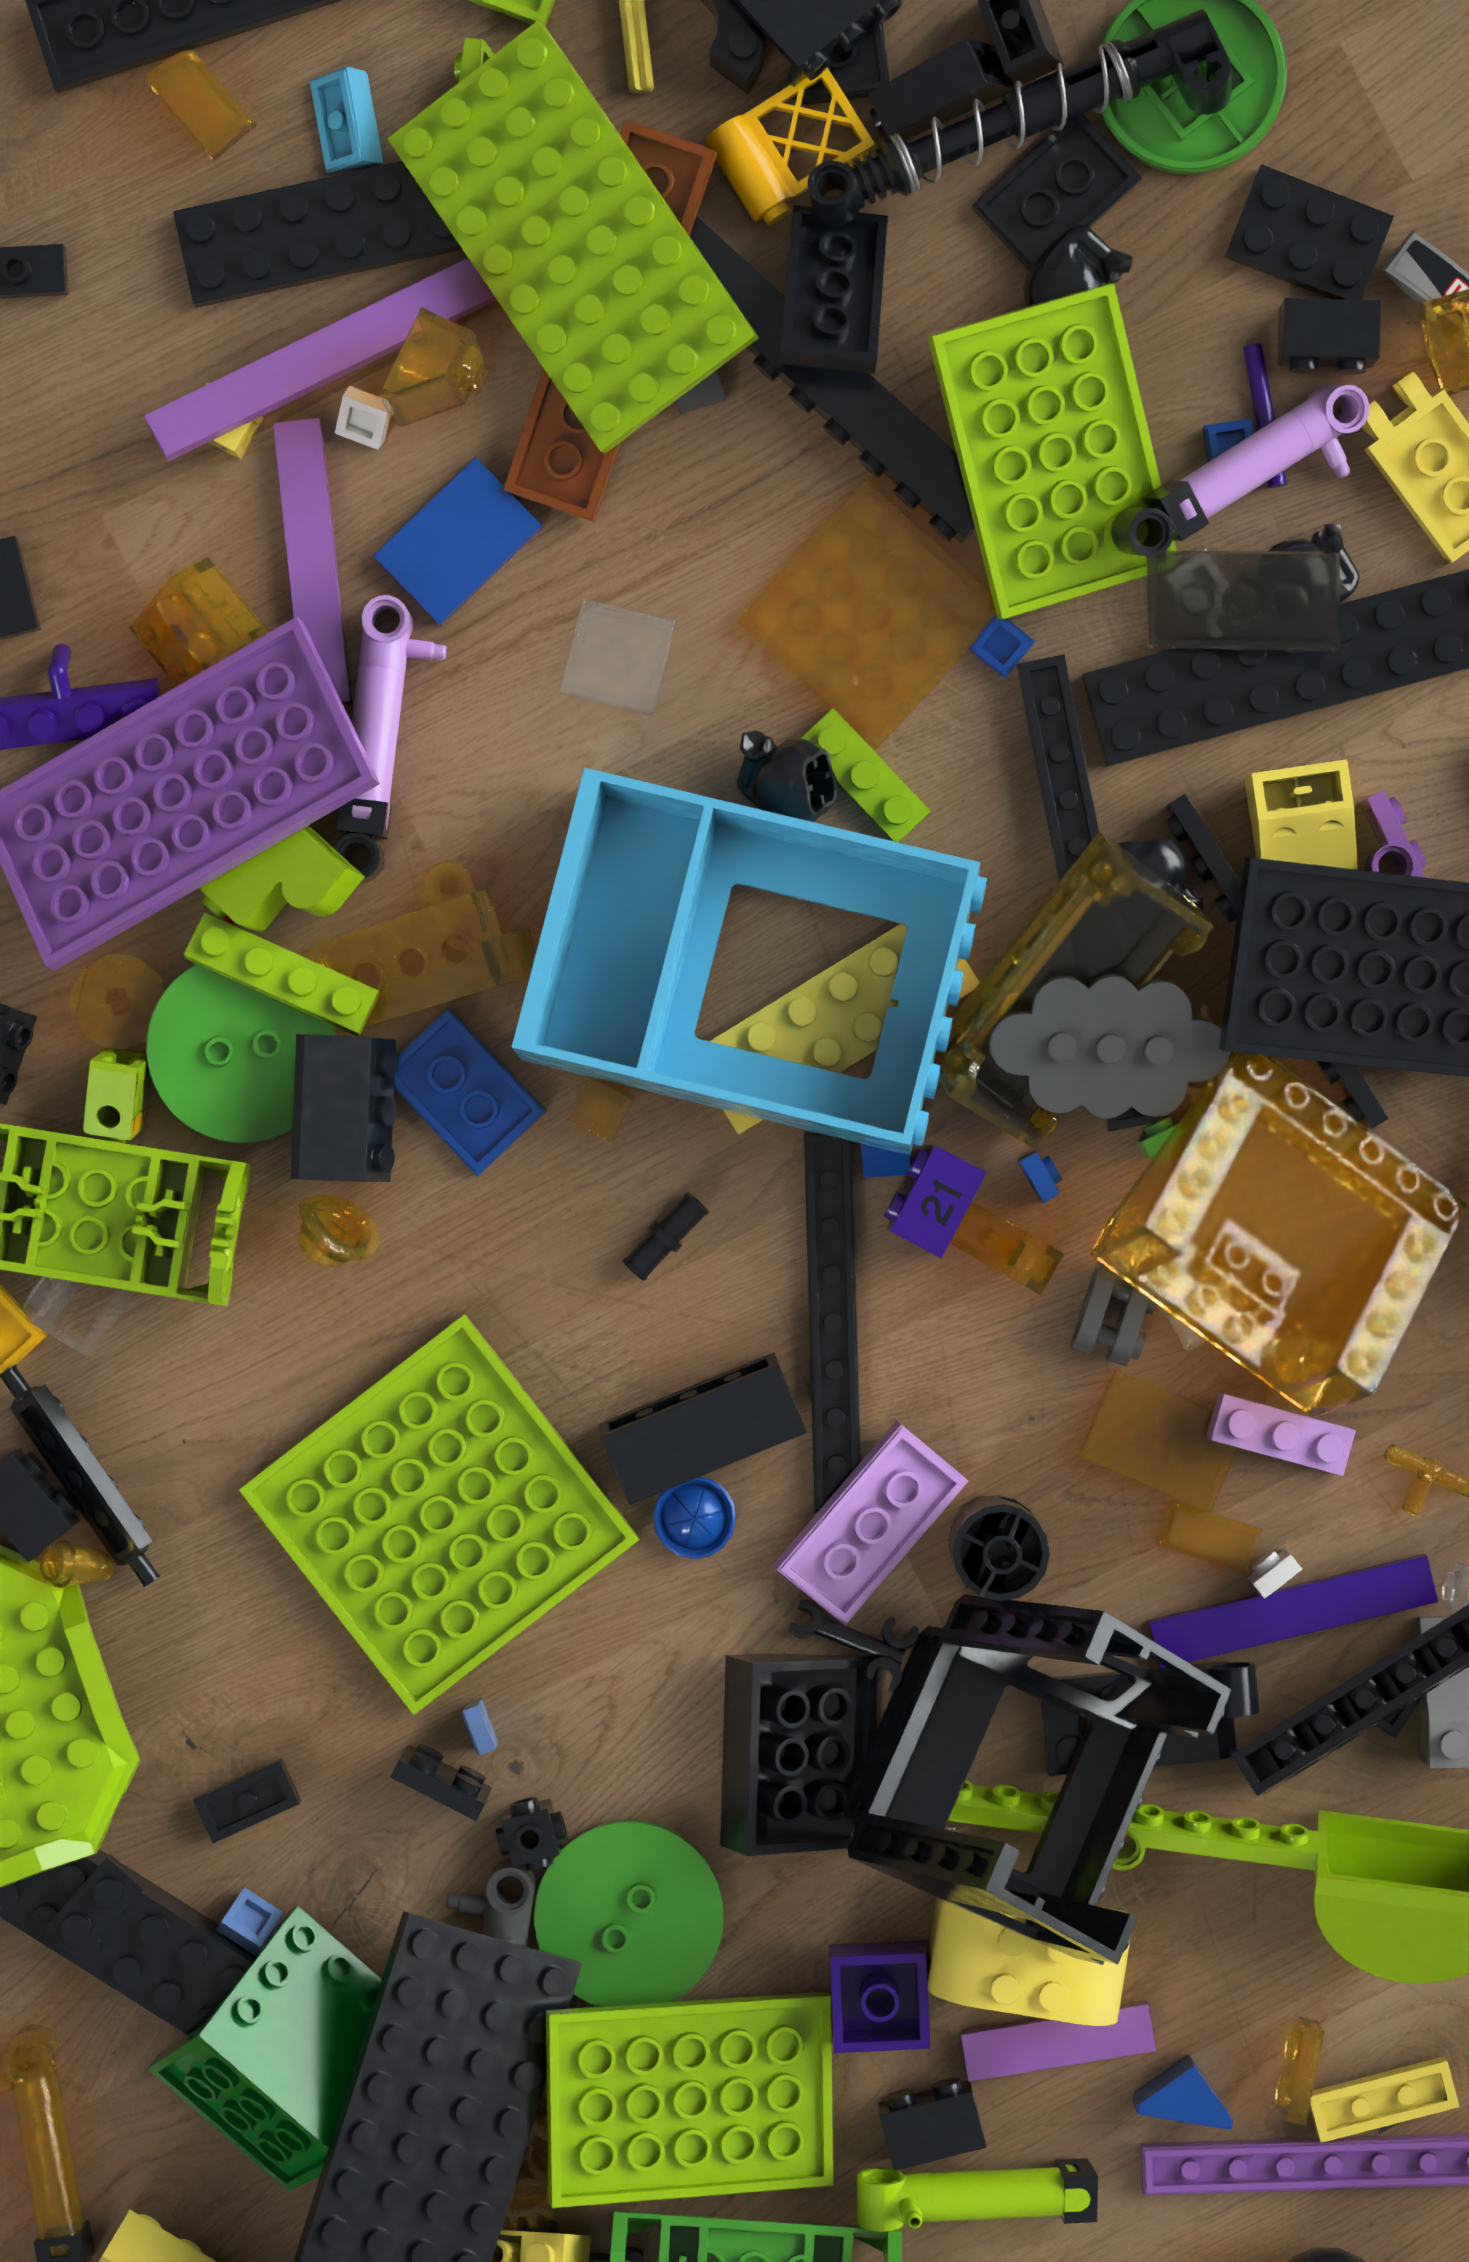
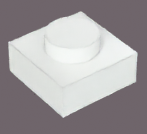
[335,386,393,450]
[1247,1549,1303,1599]

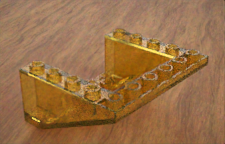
[1090,1052,1467,1418]

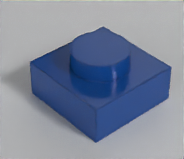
[1017,1152,1062,1203]

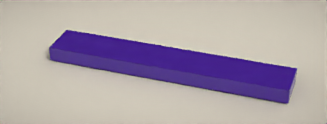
[1148,1554,1438,1669]

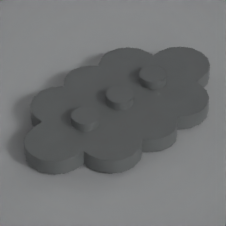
[989,974,1231,1119]

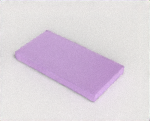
[773,1420,969,1625]

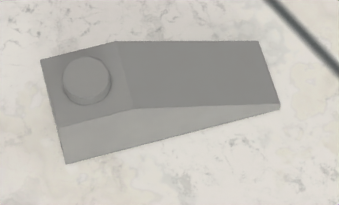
[1418,1616,1469,1768]

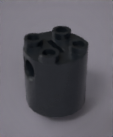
[948,1495,1050,1602]

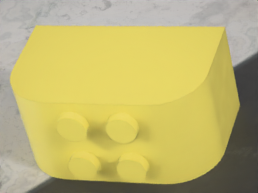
[926,1897,1132,2026]

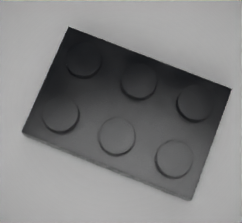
[1224,164,1394,300]

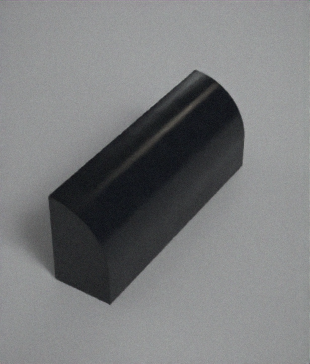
[599,1352,807,1505]

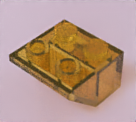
[129,557,268,687]

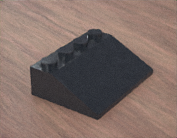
[720,1653,878,1856]

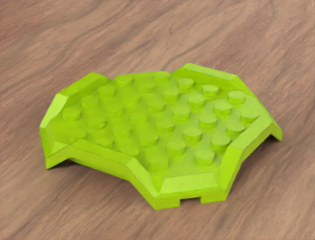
[0,1545,141,1888]

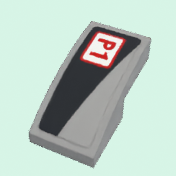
[1381,232,1469,332]

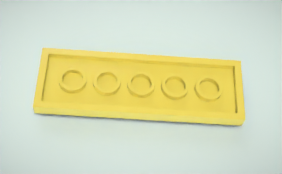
[709,924,981,1135]

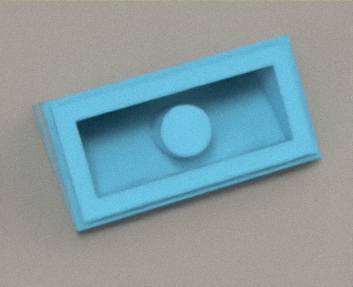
[309,67,383,175]

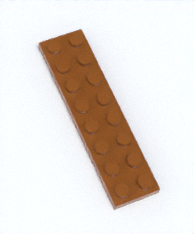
[503,120,717,522]

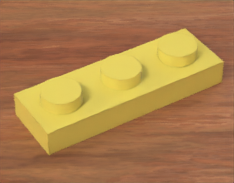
[1306,2056,1459,2143]

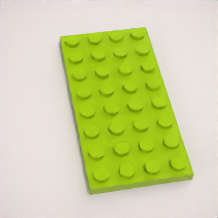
[388,20,759,453]

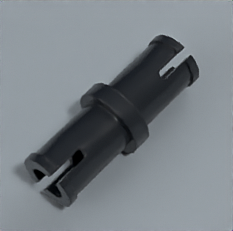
[622,1192,709,1281]

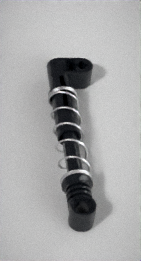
[807,9,1232,227]

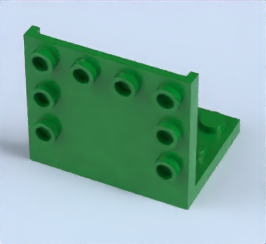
[147,1905,382,2192]

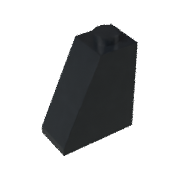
[868,38,1015,140]

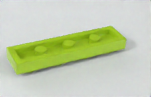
[184,912,379,1037]

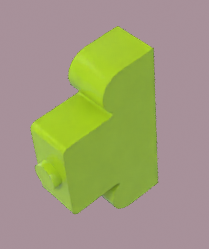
[199,826,365,933]

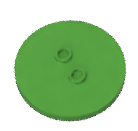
[1098,0,1287,175]
[146,964,338,1143]
[534,1819,724,2007]

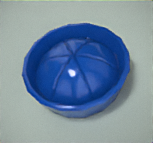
[653,1477,736,1559]

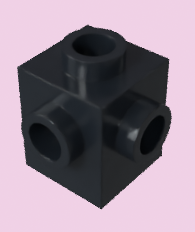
[496,1797,568,1870]

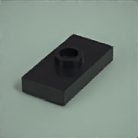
[0,244,69,299]

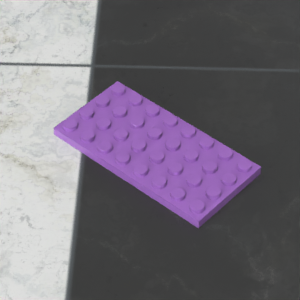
[0,617,380,971]

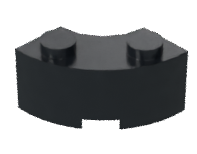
[700,0,767,94]

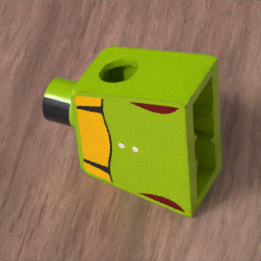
[83,1047,151,1144]

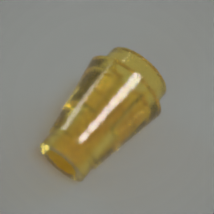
[40,1540,114,1588]

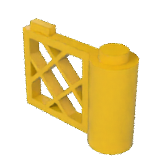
[704,67,875,226]

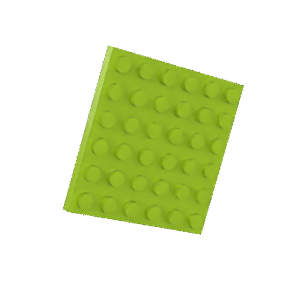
[239,1314,640,1715]

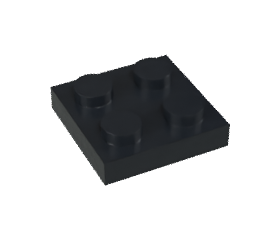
[390,1744,492,1821]

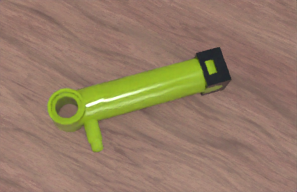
[857,2158,1098,2232]

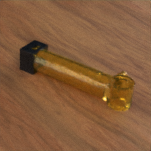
[0,2024,95,2262]

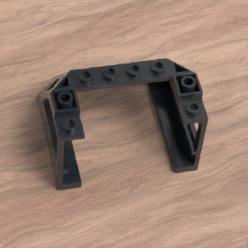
[843,1594,1231,1965]

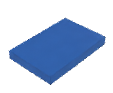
[373,457,543,626]
[394,1007,547,1176]

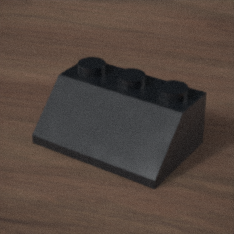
[290,1034,399,1182]

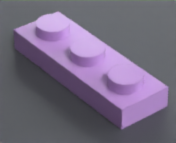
[1206,1392,1356,1476]

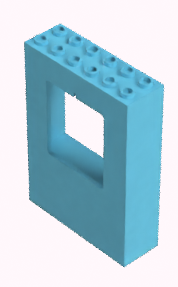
[511,767,987,1155]

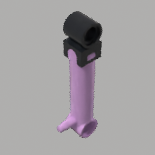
[1111,385,1369,557]
[334,595,447,883]

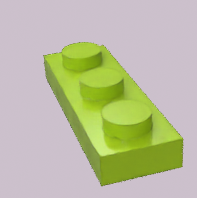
[801,708,931,843]

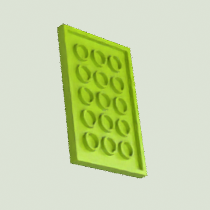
[927,283,1180,619]
[546,1992,833,2208]

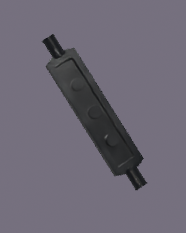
[0,1364,160,1587]

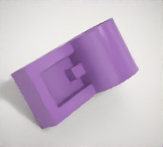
[1360,790,1426,877]

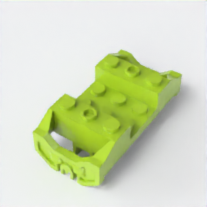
[0,1123,252,1306]

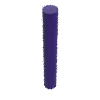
[1243,343,1287,488]

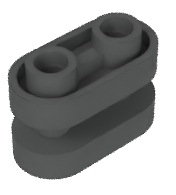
[1070,1258,1161,1366]

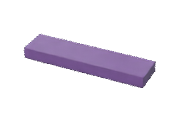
[960,2001,1156,2082]

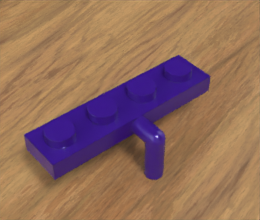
[0,644,161,750]

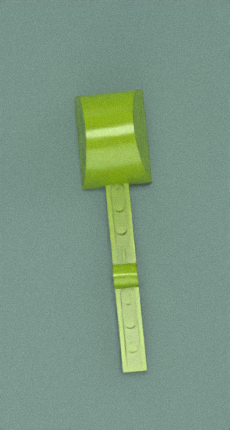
[948,1780,1469,1984]

